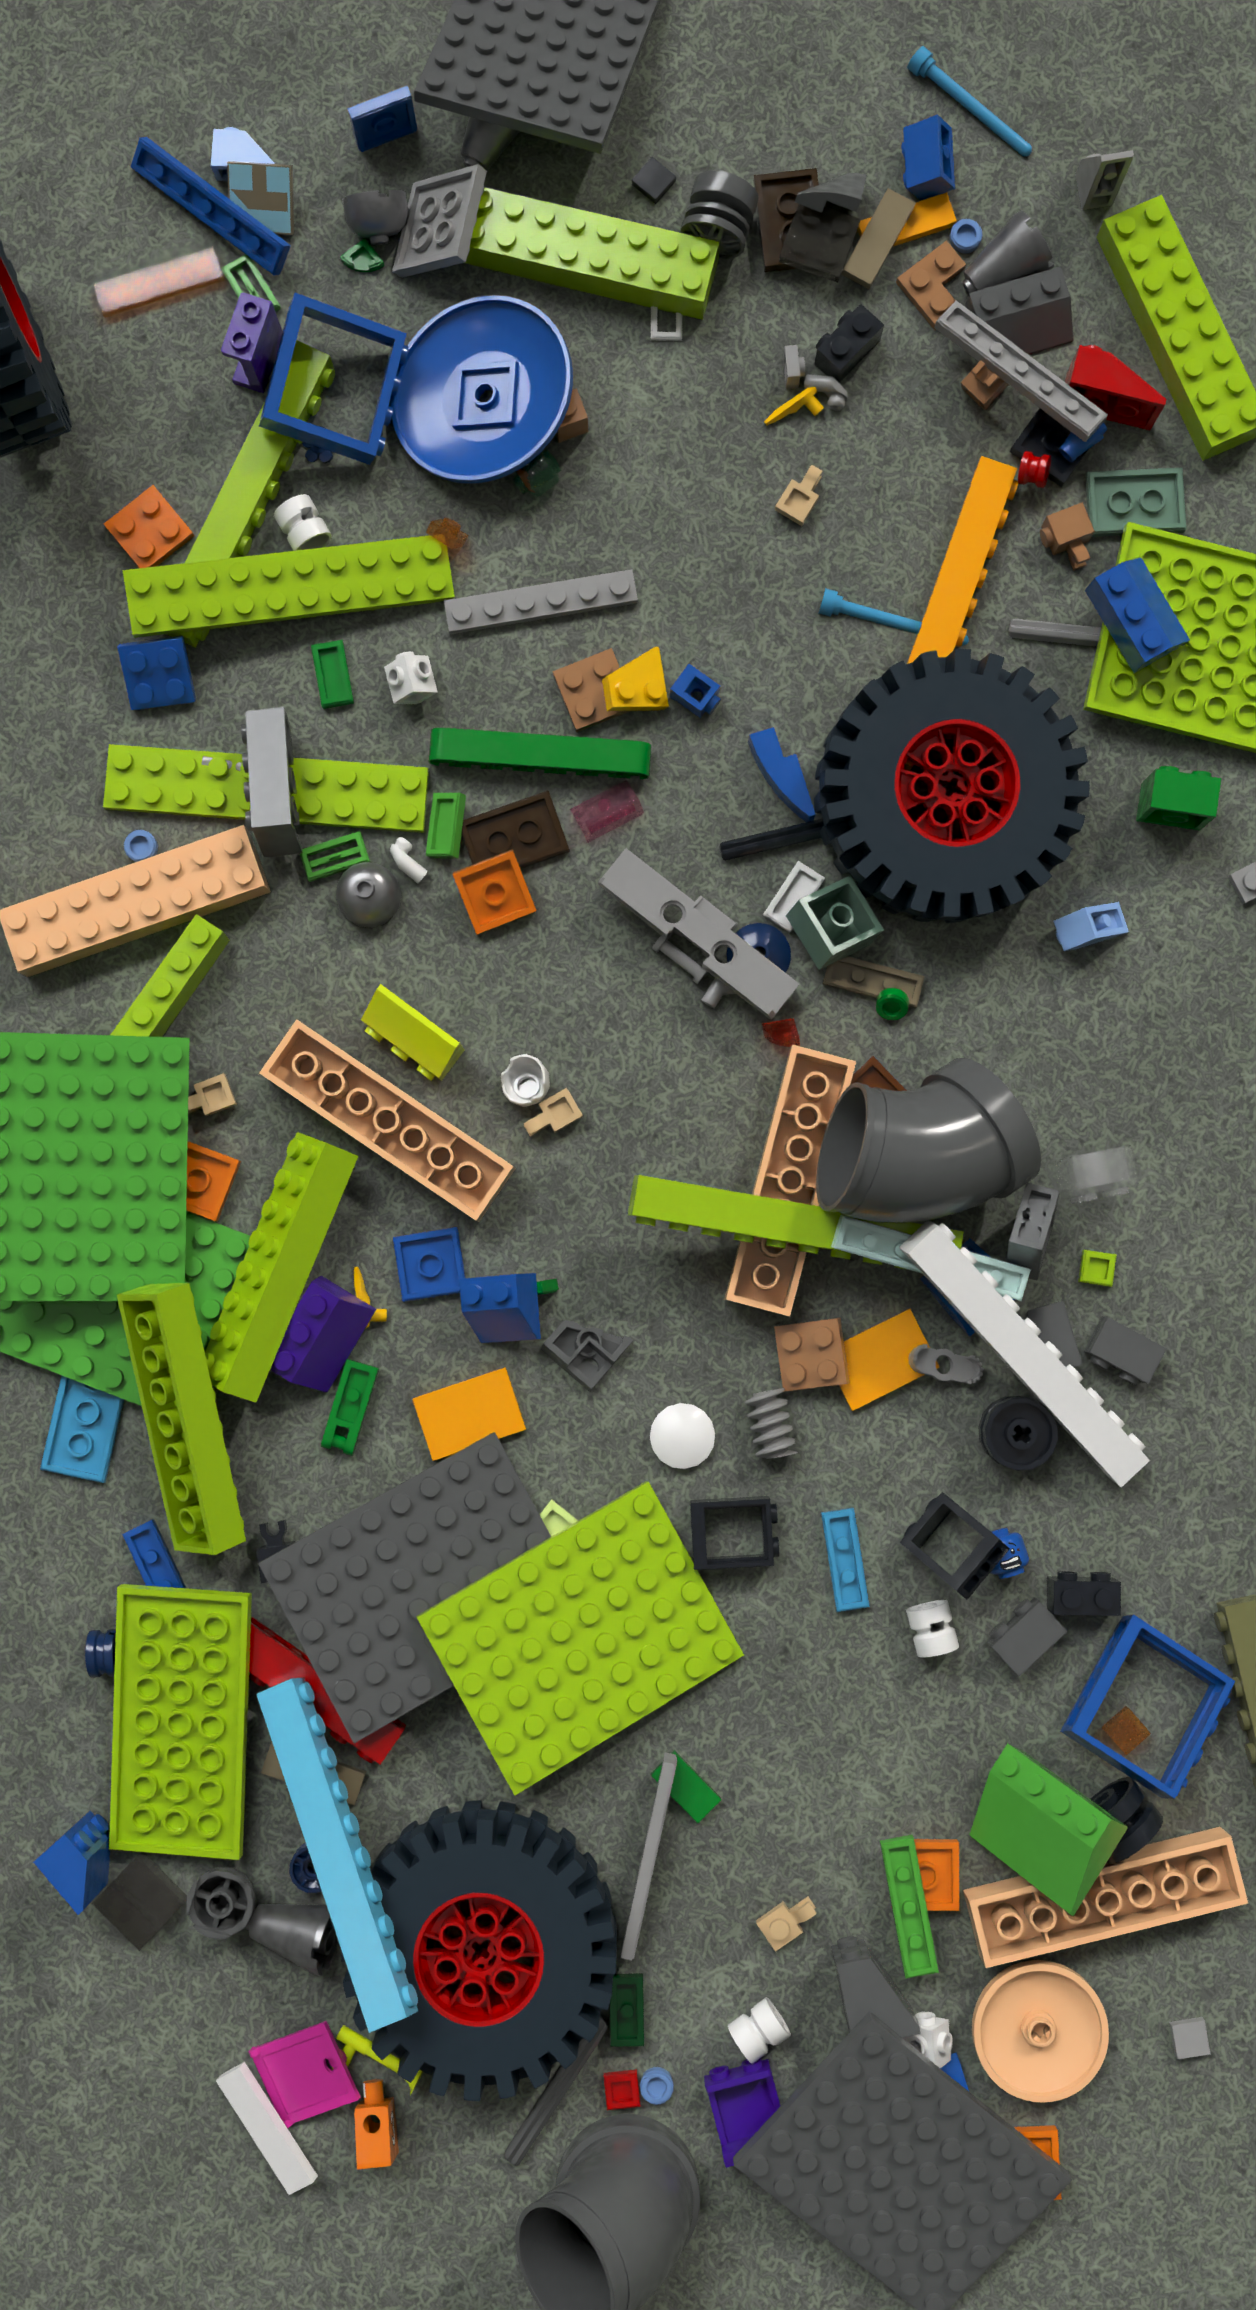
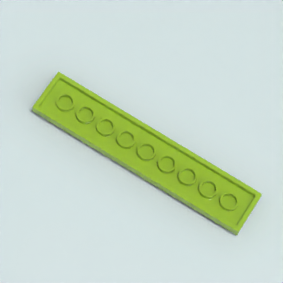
[122,534,455,638]
[103,744,429,833]

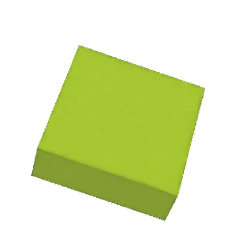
[1078,1250,1117,1287]

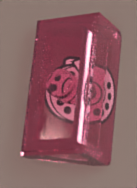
[570,780,644,843]

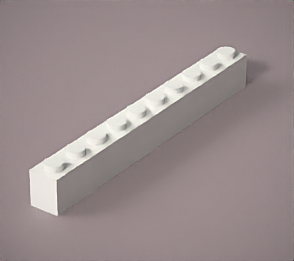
[899,1221,1150,1487]

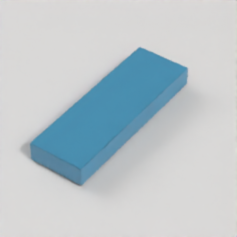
[821,1508,870,1612]

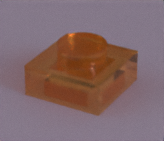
[426,517,469,549]
[1101,1706,1151,1755]

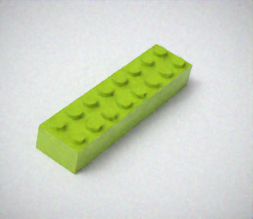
[464,187,719,320]
[1096,195,1256,461]
[205,1132,358,1403]
[117,1283,246,1555]

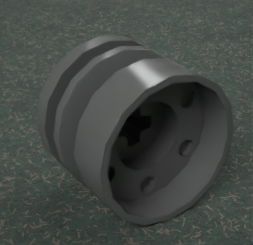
[680,170,759,259]

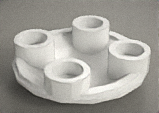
[650,1403,715,1469]

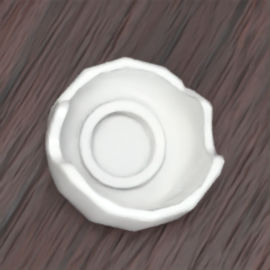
[501,1054,550,1107]

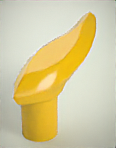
[764,387,824,426]
[354,1267,387,1328]

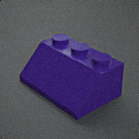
[270,1276,377,1392]

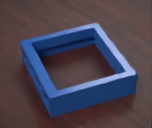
[259,293,409,465]
[1060,1614,1235,1799]

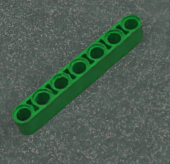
[428,728,652,780]

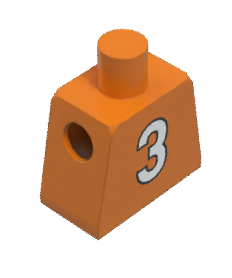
[354,2079,399,2170]

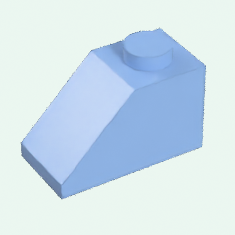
[211,127,275,181]
[1053,902,1129,951]

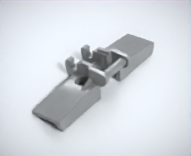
[598,848,799,1020]

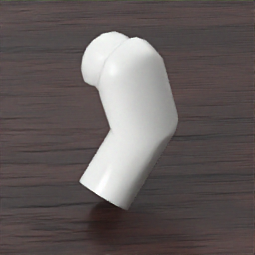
[390,837,427,883]

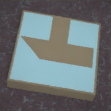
[227,161,294,235]

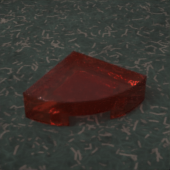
[762,1018,800,1047]

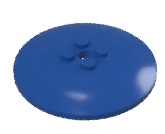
[390,295,573,483]

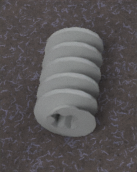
[745,1388,798,1459]

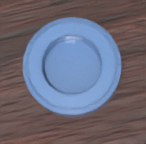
[950,219,982,253]
[124,830,158,862]
[640,2067,673,2105]

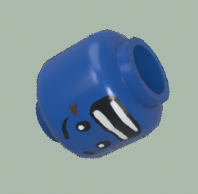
[990,1527,1029,1579]

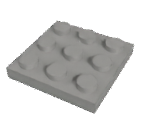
[392,164,487,277]

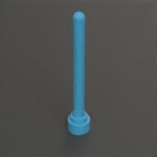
[907,46,1032,157]
[818,588,969,646]

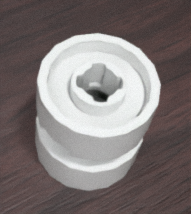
[274,494,332,551]
[906,1600,959,1658]
[728,1997,791,2064]

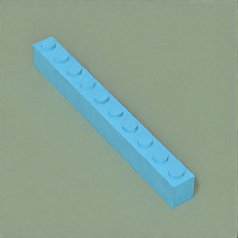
[256,1677,418,2033]

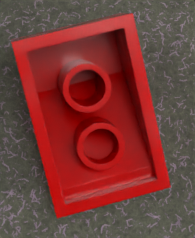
[1065,345,1167,431]

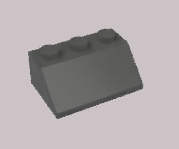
[965,266,1073,355]

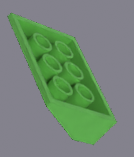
[969,1743,1128,1916]

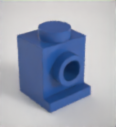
[669,664,721,718]

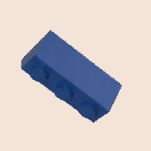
[1085,557,1190,673]
[33,1811,111,1915]

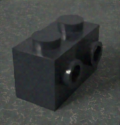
[814,304,884,383]
[1047,1571,1121,1616]

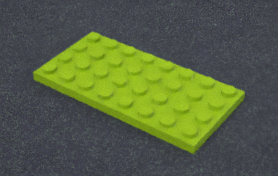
[109,1584,252,1860]

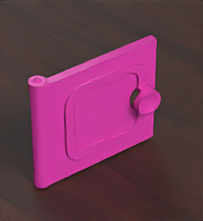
[248,2021,361,2128]

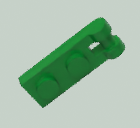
[321,1359,379,1456]

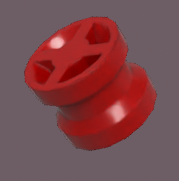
[1018,451,1051,488]

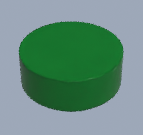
[876,988,909,1020]

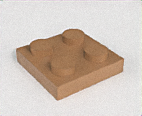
[553,648,630,732]
[774,1318,850,1391]

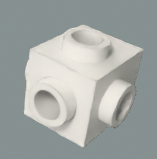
[384,651,438,704]
[903,2012,953,2068]

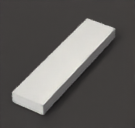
[216,2062,318,2195]

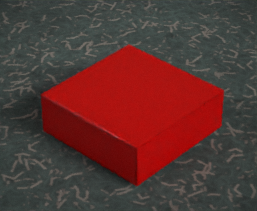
[603,2069,640,2110]

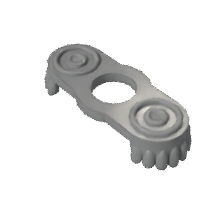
[909,1344,984,1384]

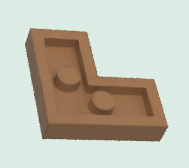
[896,240,966,330]

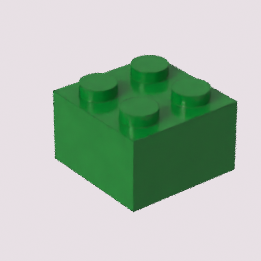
[1136,766,1221,831]

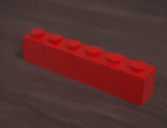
[249,1616,406,1765]

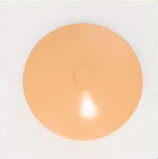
[972,1960,1109,2103]

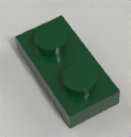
[610,1973,644,2047]

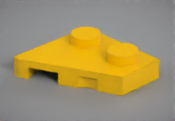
[602,647,669,711]

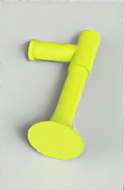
[331,2025,423,2095]

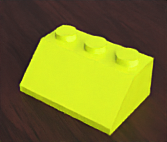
[361,984,465,1081]

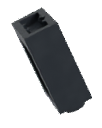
[900,1492,1010,1600]
[690,1496,779,1570]

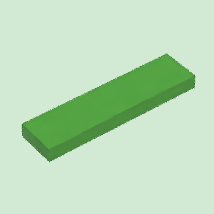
[880,1835,939,1979]

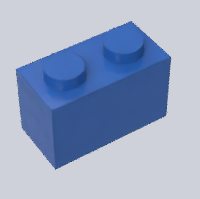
[901,114,955,200]

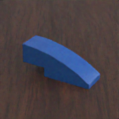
[748,727,816,822]

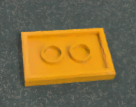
[839,1308,940,1411]
[412,1367,526,1461]

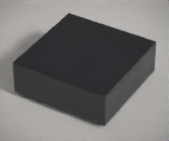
[632,157,676,204]

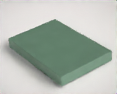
[1085,468,1186,537]

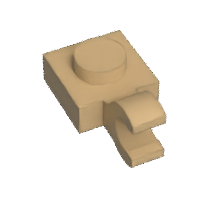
[775,465,823,526]
[188,1073,237,1116]
[524,1088,583,1137]
[756,1896,817,1952]

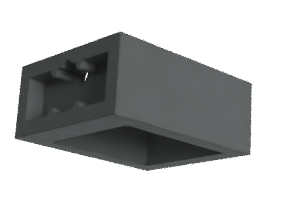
[1006,1183,1060,1281]

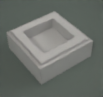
[1169,2017,1210,2059]

